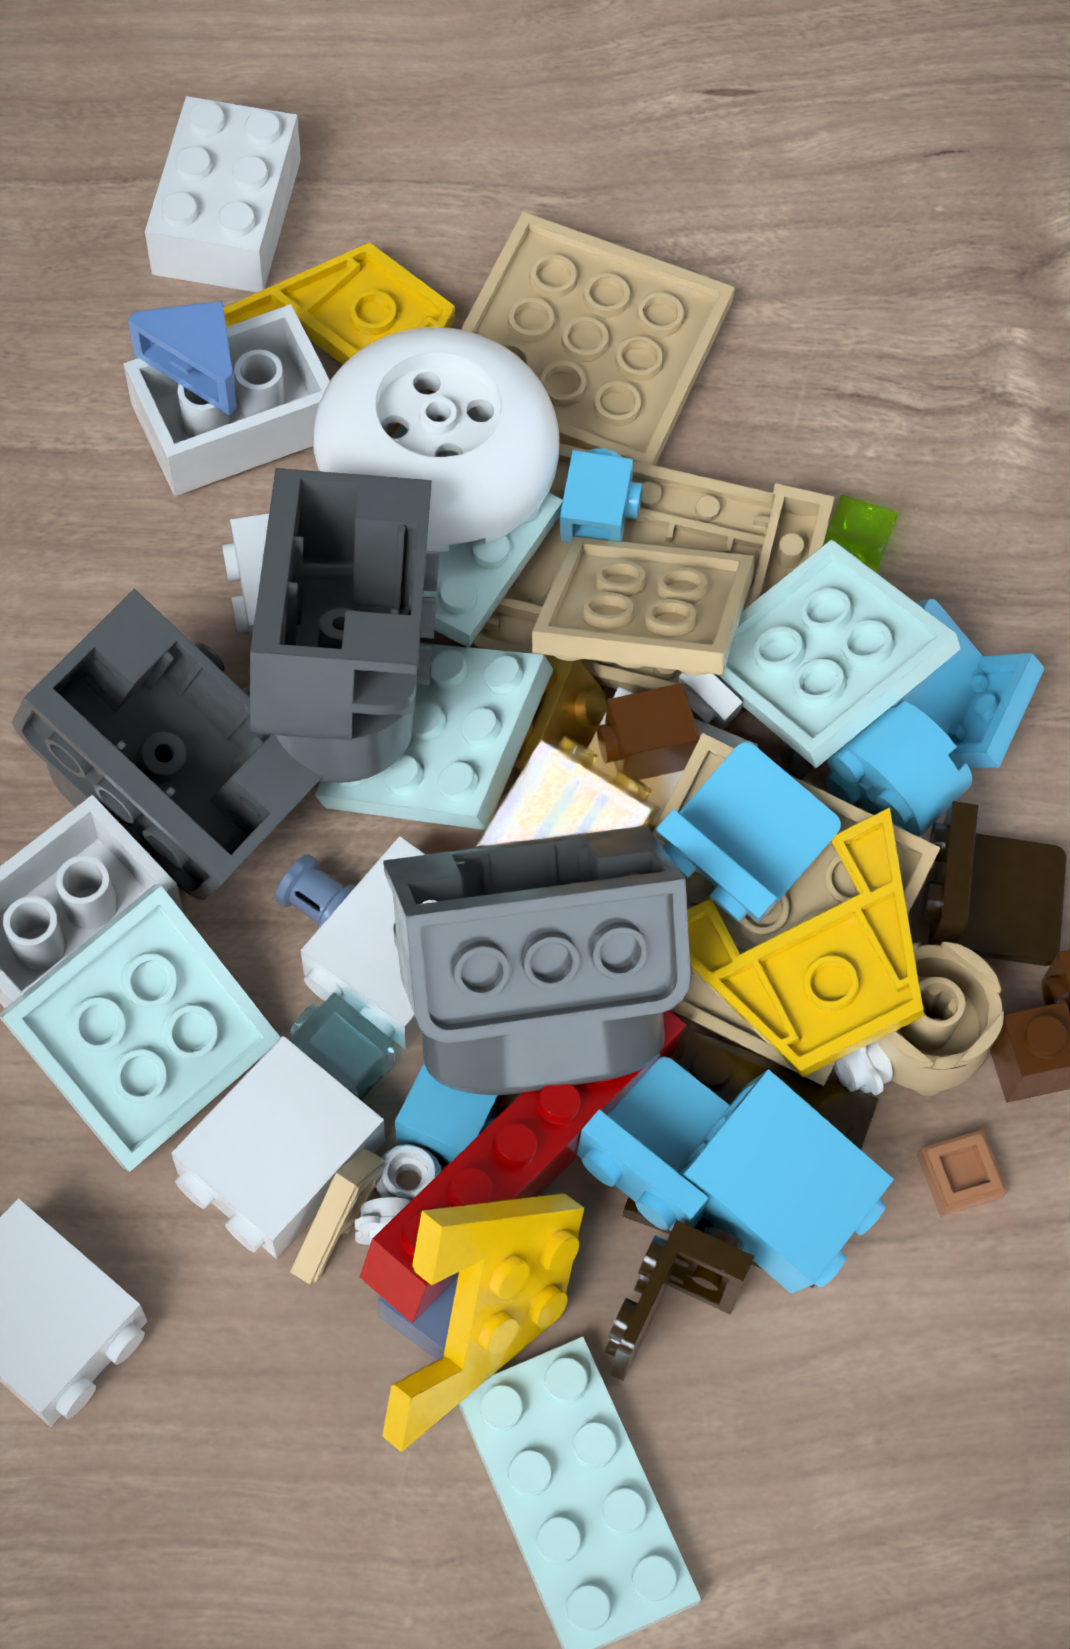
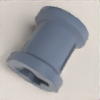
[275,854,356,929]

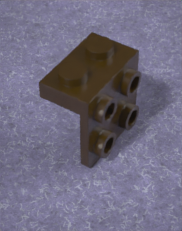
[922,801,1066,966]
[605,1220,755,1381]

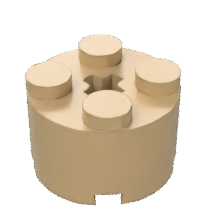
[875,941,1004,1096]

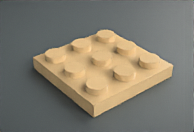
[532,536,754,676]

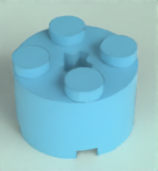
[825,700,972,837]

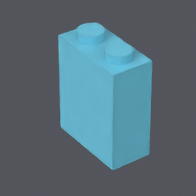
[676,1069,894,1294]

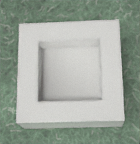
[679,673,743,730]

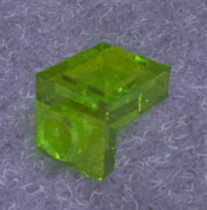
[823,495,898,574]

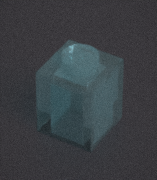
[289,992,395,1100]

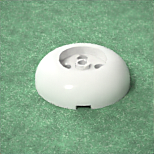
[313,327,560,552]

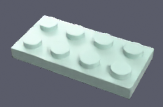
[458,1337,701,1649]

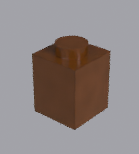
[597,683,700,784]
[990,1002,1070,1103]

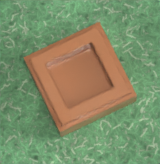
[917,1130,1007,1217]

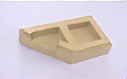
[290,1148,385,1285]

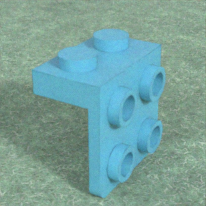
[891,599,1045,769]
[656,742,841,924]
[577,1057,730,1231]

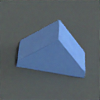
[128,301,237,416]

